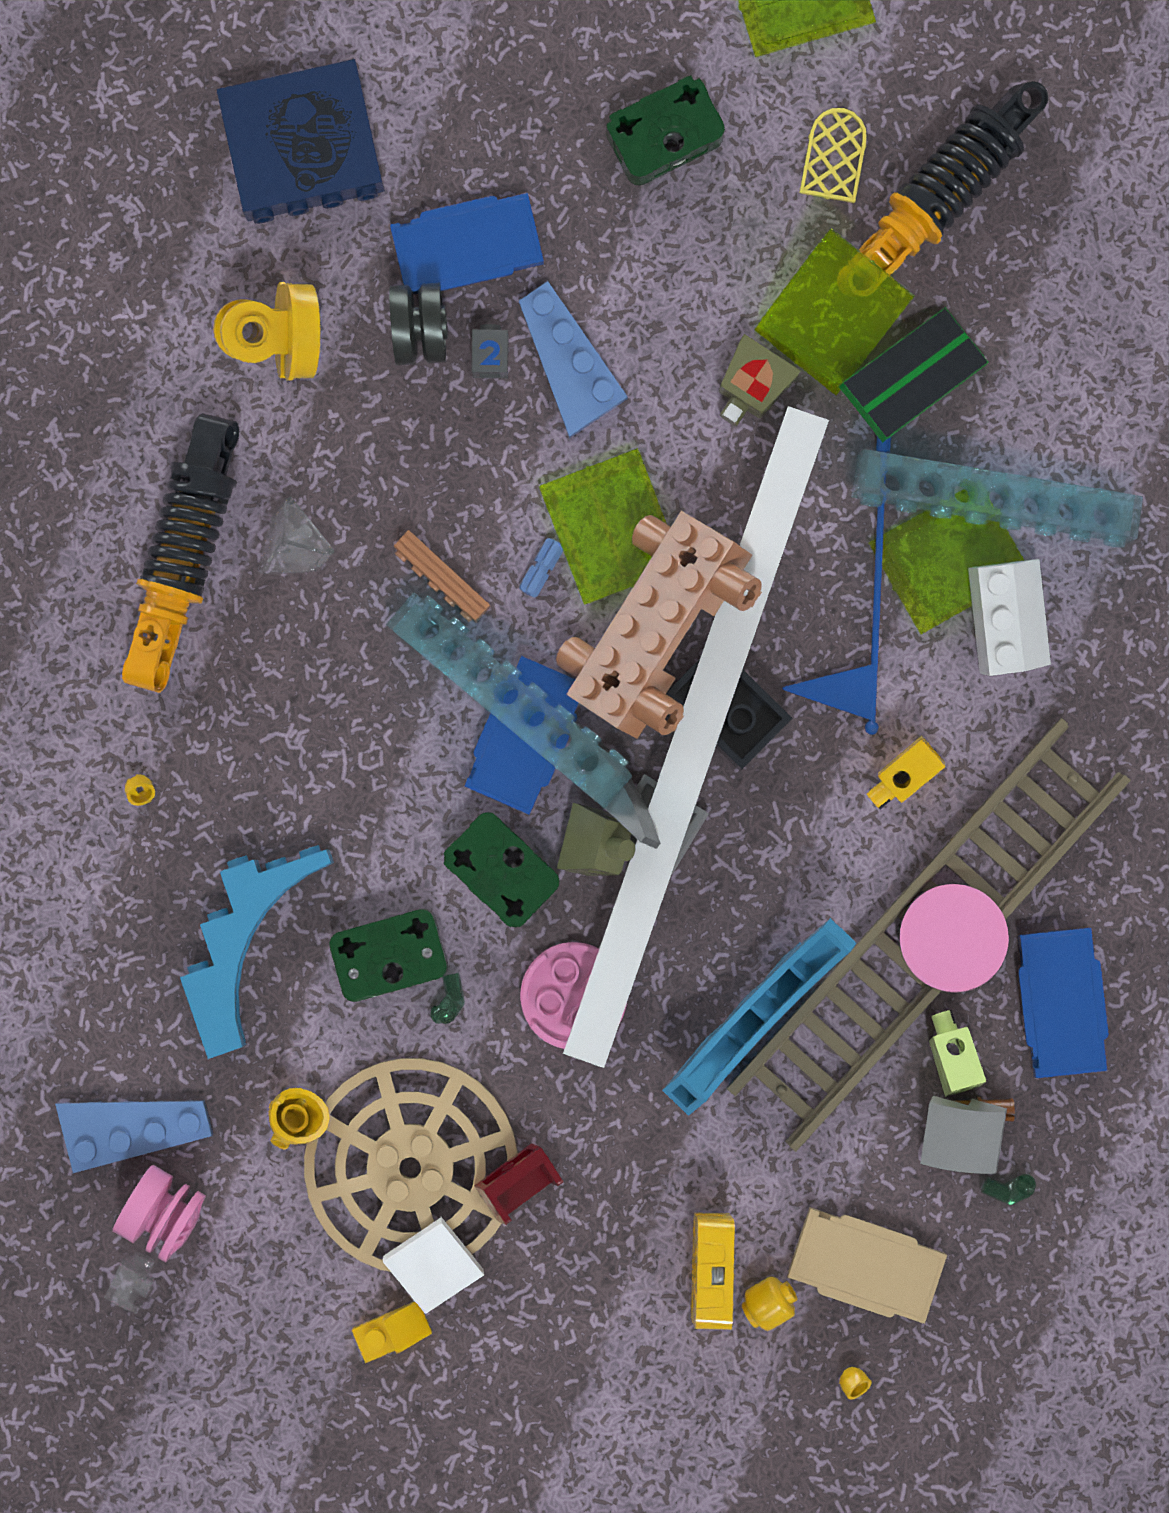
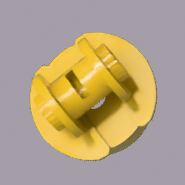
[213,282,320,381]

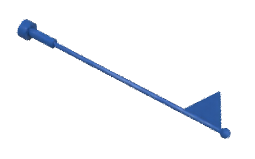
[782,436,891,735]

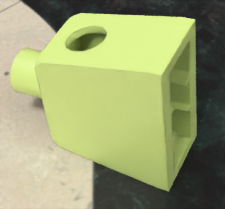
[929,1010,986,1097]

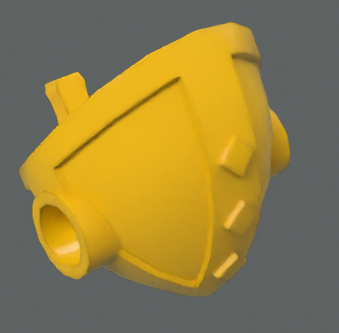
[268,1088,330,1150]

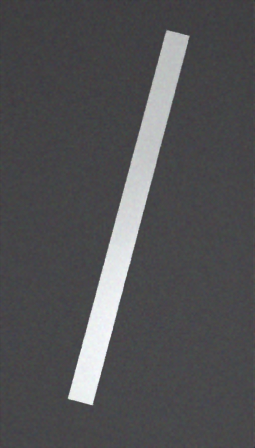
[563,406,829,1068]

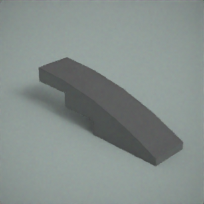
[565,722,661,849]

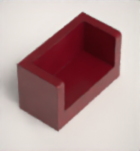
[474,1143,564,1225]

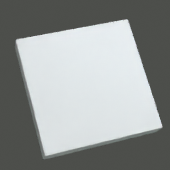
[383,1217,484,1314]

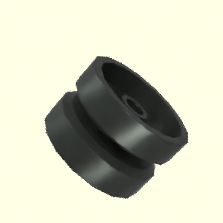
[389,283,448,365]

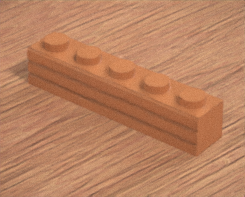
[394,530,491,623]

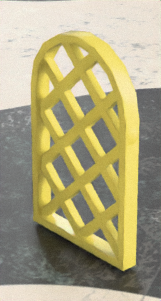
[800,108,866,203]

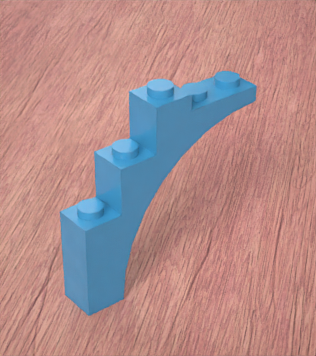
[180,845,334,1059]
[662,918,857,1116]

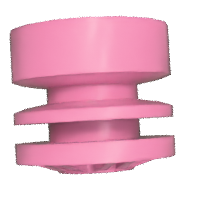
[113,1165,206,1262]

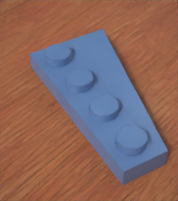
[519,281,628,438]
[55,1100,213,1173]

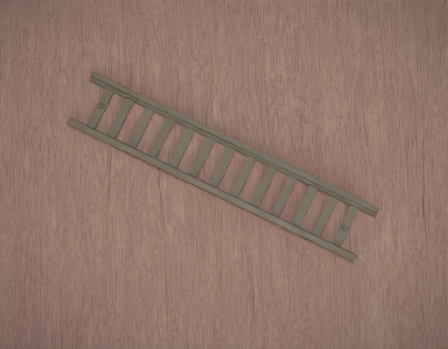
[726,718,1131,1152]

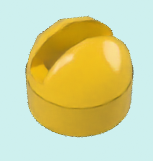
[125,774,155,806]
[839,1367,872,1400]

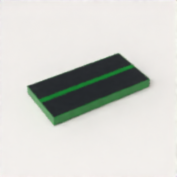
[839,307,989,443]

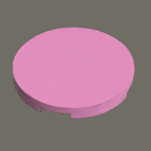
[900,884,1009,993]
[520,942,627,1049]

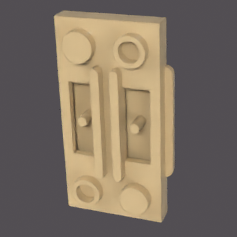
[787,1207,947,1324]

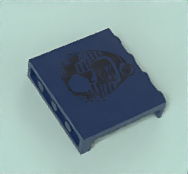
[216,59,385,224]

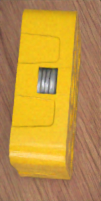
[691,1212,735,1330]

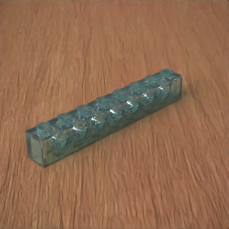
[851,449,1143,548]
[386,592,632,809]

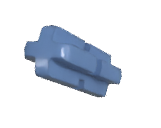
[519,538,564,597]

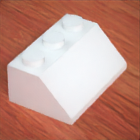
[968,559,1051,676]

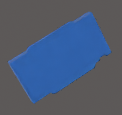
[390,193,544,295]
[464,656,579,815]
[1018,927,1109,1078]

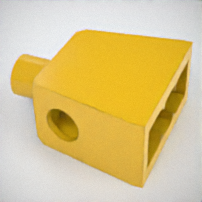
[866,735,946,810]

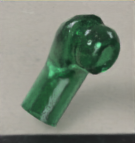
[430,973,465,1025]
[981,1174,1036,1205]

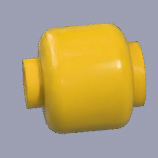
[742,1276,798,1331]

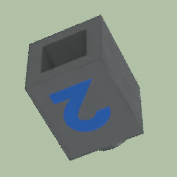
[472,324,509,379]

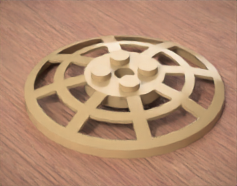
[304,1058,518,1272]

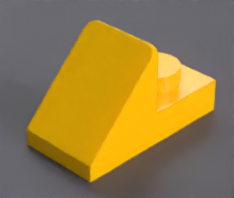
[352,1301,432,1363]

